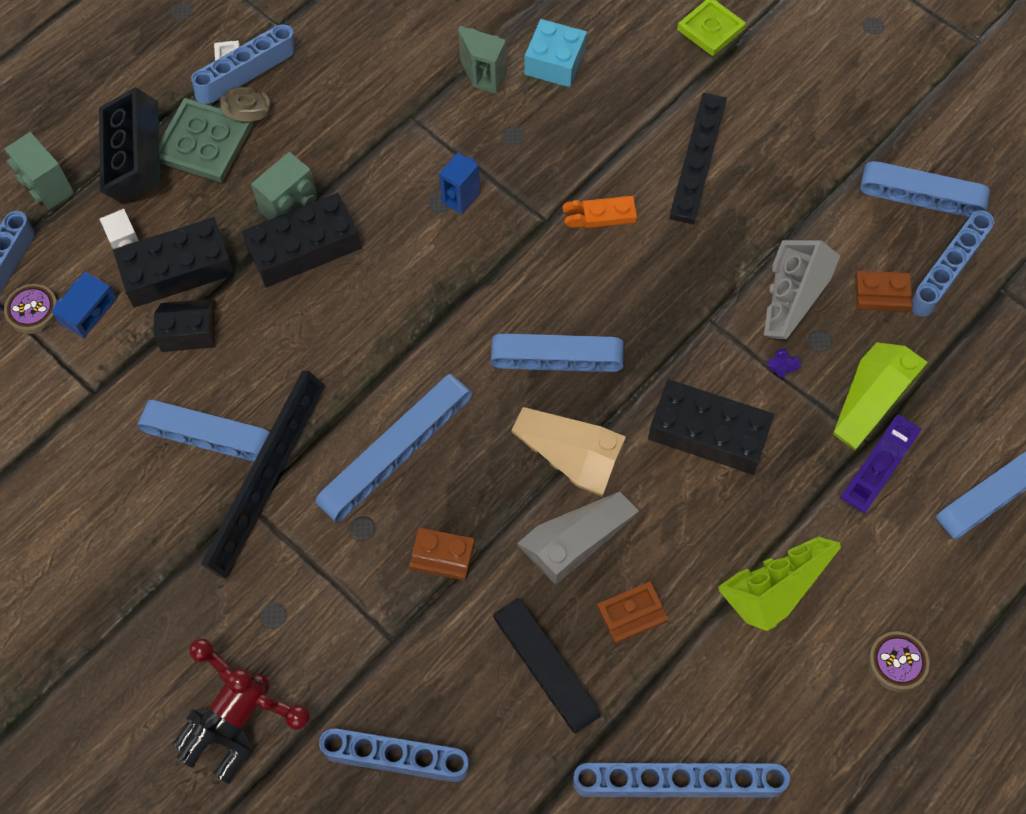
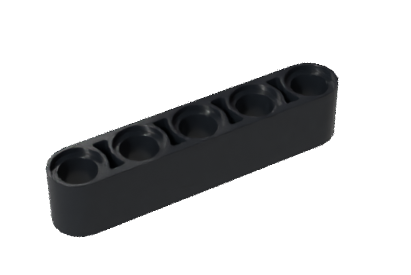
[492,598,601,734]

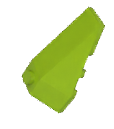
[833,342,928,451]
[718,537,841,631]

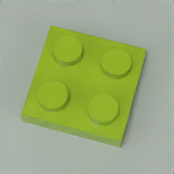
[677,0,746,56]

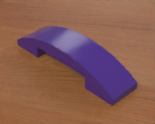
[840,414,922,514]

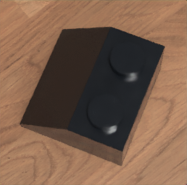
[154,298,215,352]

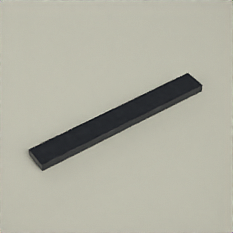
[201,370,325,579]

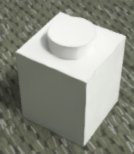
[100,209,139,249]

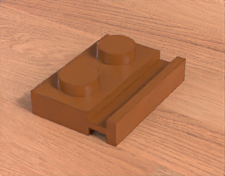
[855,271,912,312]
[409,528,475,581]
[597,581,669,645]

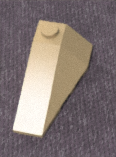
[512,407,626,497]

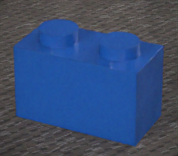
[439,152,480,215]
[51,272,117,338]

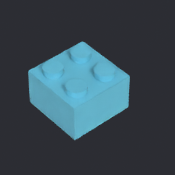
[524,19,587,88]

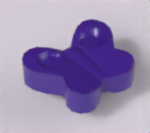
[767,348,802,377]

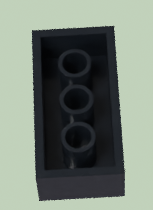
[99,87,161,204]
[241,193,362,288]
[113,217,235,308]
[648,379,775,475]

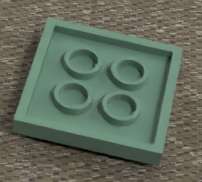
[159,98,254,183]

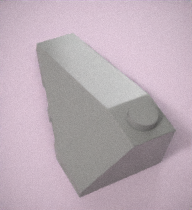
[764,240,840,339]
[517,491,639,585]

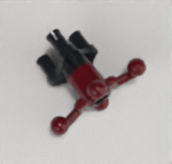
[172,639,310,784]

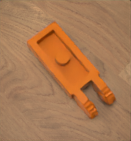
[562,196,637,228]

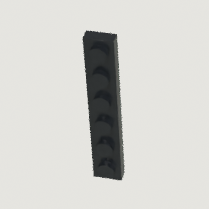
[669,92,727,225]

